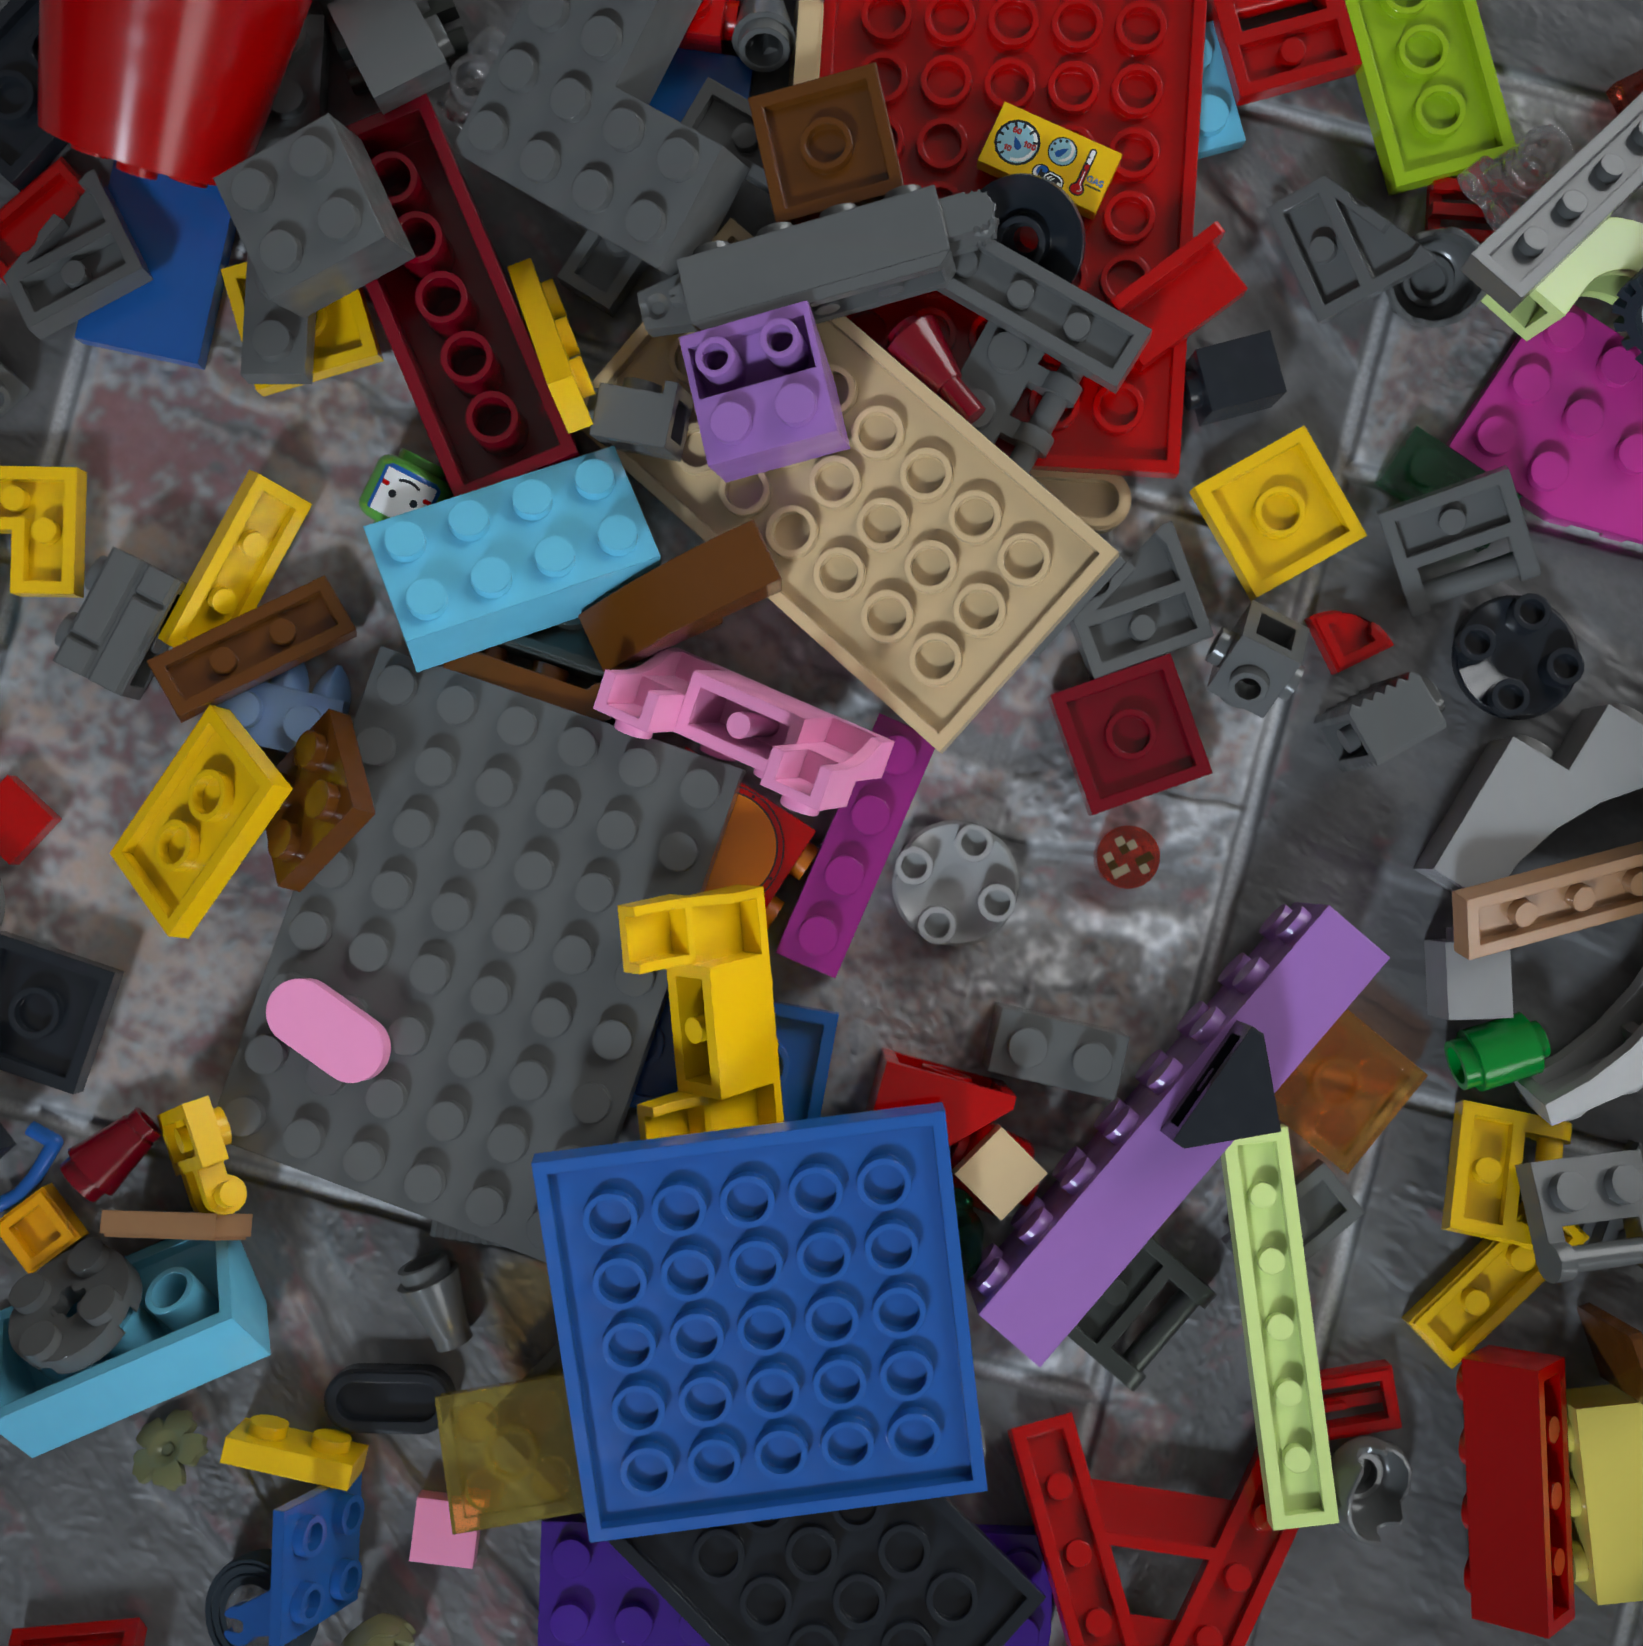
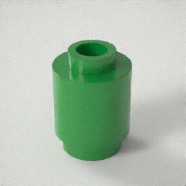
[1444,1012,1551,1092]

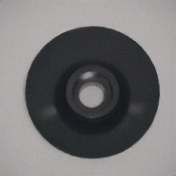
[980,173,1086,284]

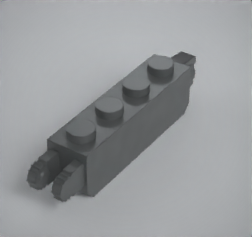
[637,184,1000,337]

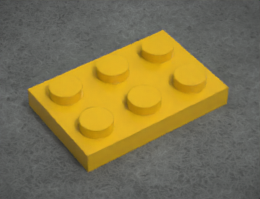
[109,705,293,939]

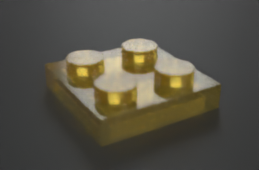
[435,1373,585,1535]

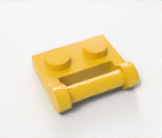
[1441,1100,1573,1250]

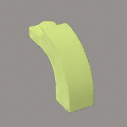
[1481,217,1643,342]

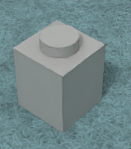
[1424,927,1514,1020]

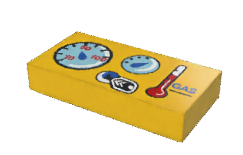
[977,102,1123,220]

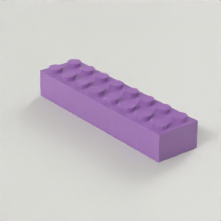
[968,902,1390,1367]

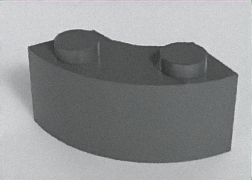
[327,0,455,115]

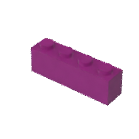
[775,713,935,978]

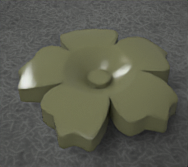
[132,1409,208,1492]

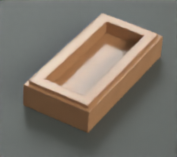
[100,1210,253,1241]

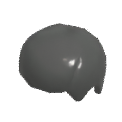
[1385,227,1486,328]
[1331,1436,1413,1547]

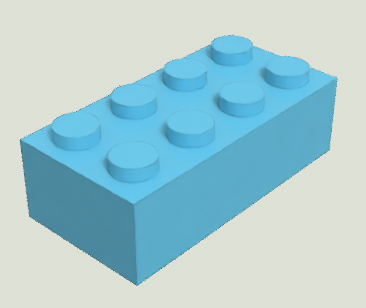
[363,445,661,672]

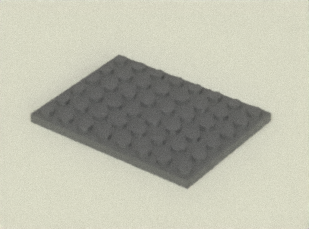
[217,646,746,1262]

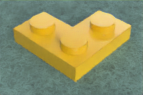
[0,466,87,598]

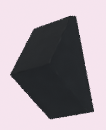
[1160,1020,1281,1149]

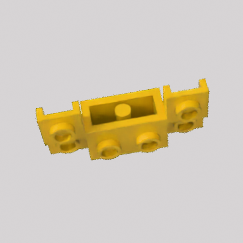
[617,884,784,1140]

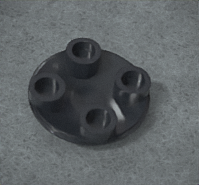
[1451,593,1585,720]

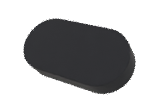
[324,1363,456,1434]

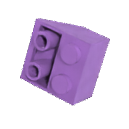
[679,300,850,483]

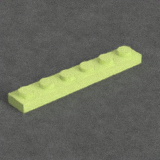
[1221,1124,1339,1531]

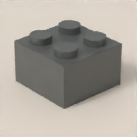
[213,113,416,318]

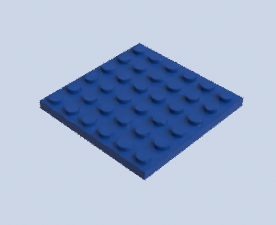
[531,1102,988,1543]

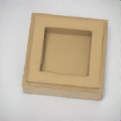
[952,1123,1048,1221]

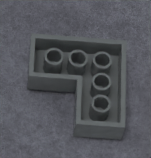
[451,0,750,277]

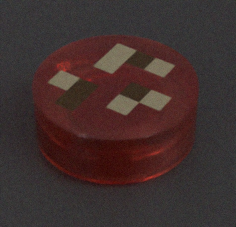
[1093,825,1160,889]

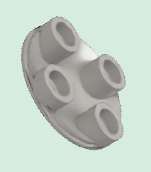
[892,820,1019,947]

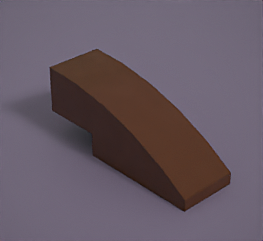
[578,519,782,672]

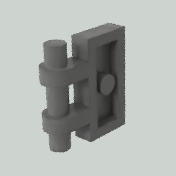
[944,321,1084,474]

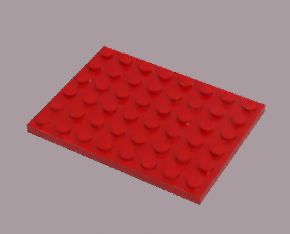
[819,0,1207,479]

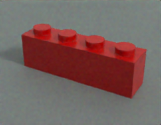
[1456,1345,1575,1639]

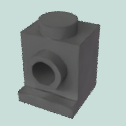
[587,377,694,462]

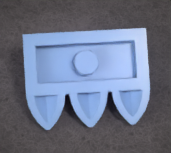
[217,663,351,753]

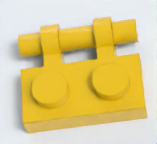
[157,1095,247,1215]

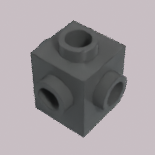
[1205,600,1310,718]

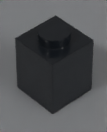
[1183,330,1287,426]

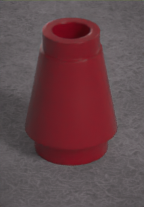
[60,1107,162,1202]

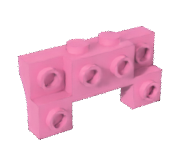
[593,647,895,816]

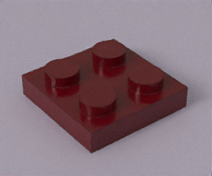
[1047,653,1213,816]

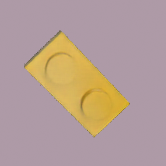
[220,1414,369,1491]

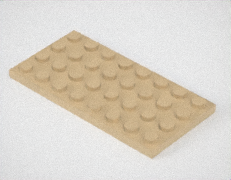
[581,218,1119,754]

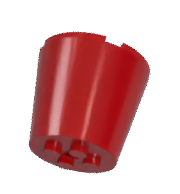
[38,0,313,188]

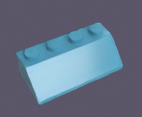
[0,1239,271,1458]

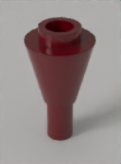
[886,315,986,424]

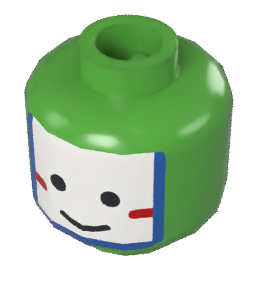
[359,448,454,523]

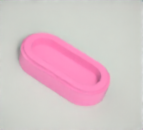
[266,978,391,1083]

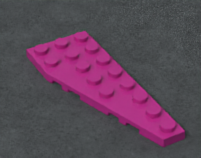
[1441,304,1643,545]

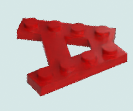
[1007,1412,1299,1646]

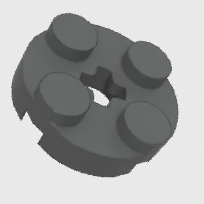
[8,1238,142,1374]

